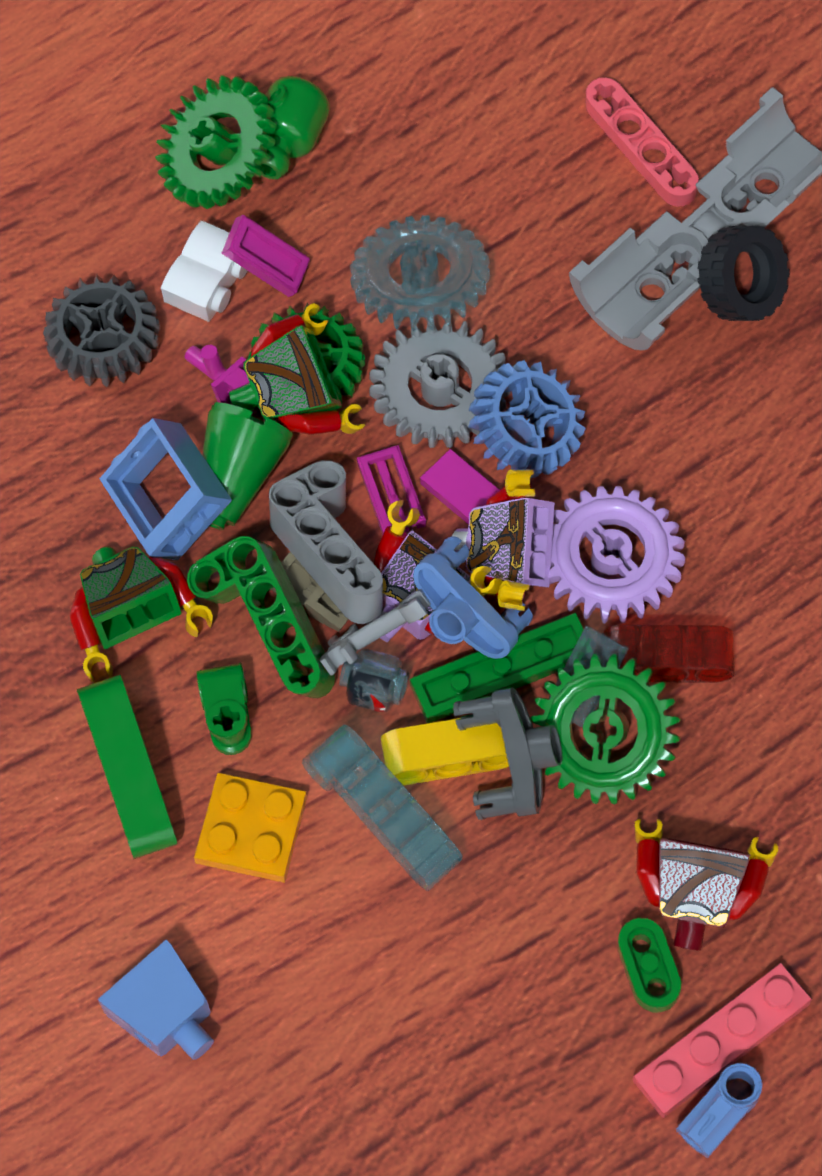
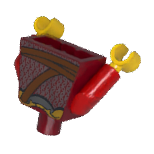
[635,819,778,951]

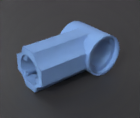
[676,1063,762,1158]

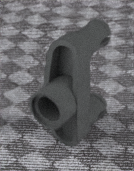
[453,688,562,820]

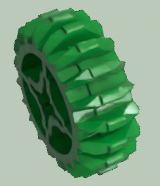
[248,303,365,409]

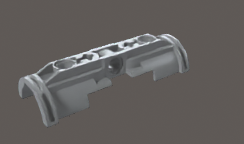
[569,87,822,351]

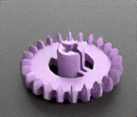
[548,486,686,624]

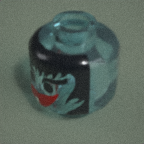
[339,649,409,712]

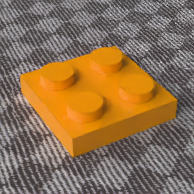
[194,773,307,883]

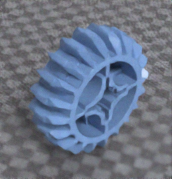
[468,360,586,479]

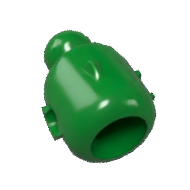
[260,76,330,180]

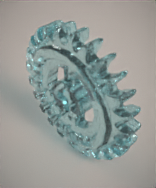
[350,215,490,332]

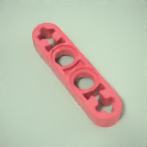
[585,78,699,207]

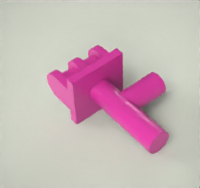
[185,345,260,415]

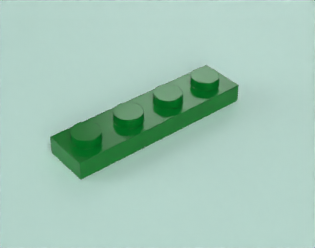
[410,613,594,724]

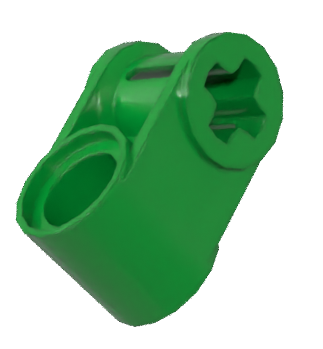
[196,663,252,755]

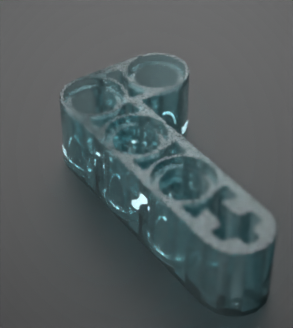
[302,724,463,891]

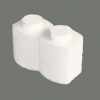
[161,221,247,322]

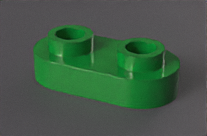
[617,918,681,1012]

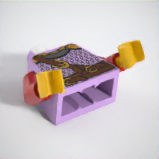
[452,469,555,611]
[373,500,503,642]

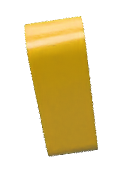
[380,718,509,786]

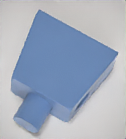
[98,940,214,1060]

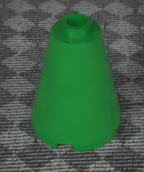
[202,402,293,530]

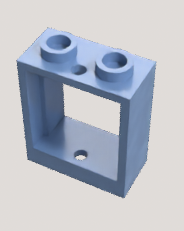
[99,418,232,560]

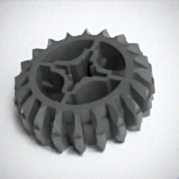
[43,274,160,387]

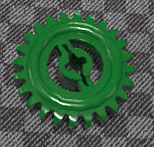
[155,75,276,209]
[530,653,681,804]

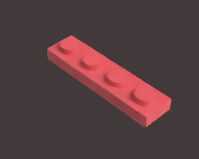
[633,963,812,1118]

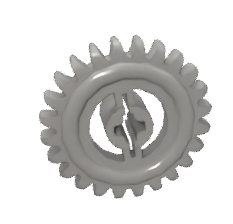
[369,317,511,448]

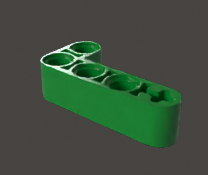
[187,536,335,699]
[77,675,178,859]

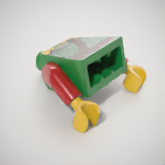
[229,304,365,435]
[70,547,213,682]

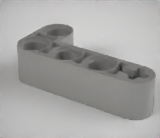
[269,461,383,624]

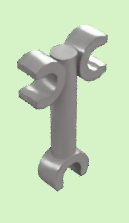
[320,589,431,675]

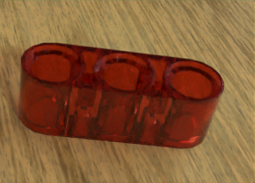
[603,625,735,683]

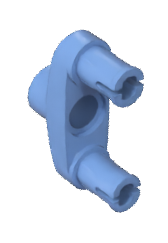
[413,536,533,659]

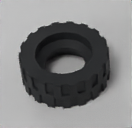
[697,225,789,321]

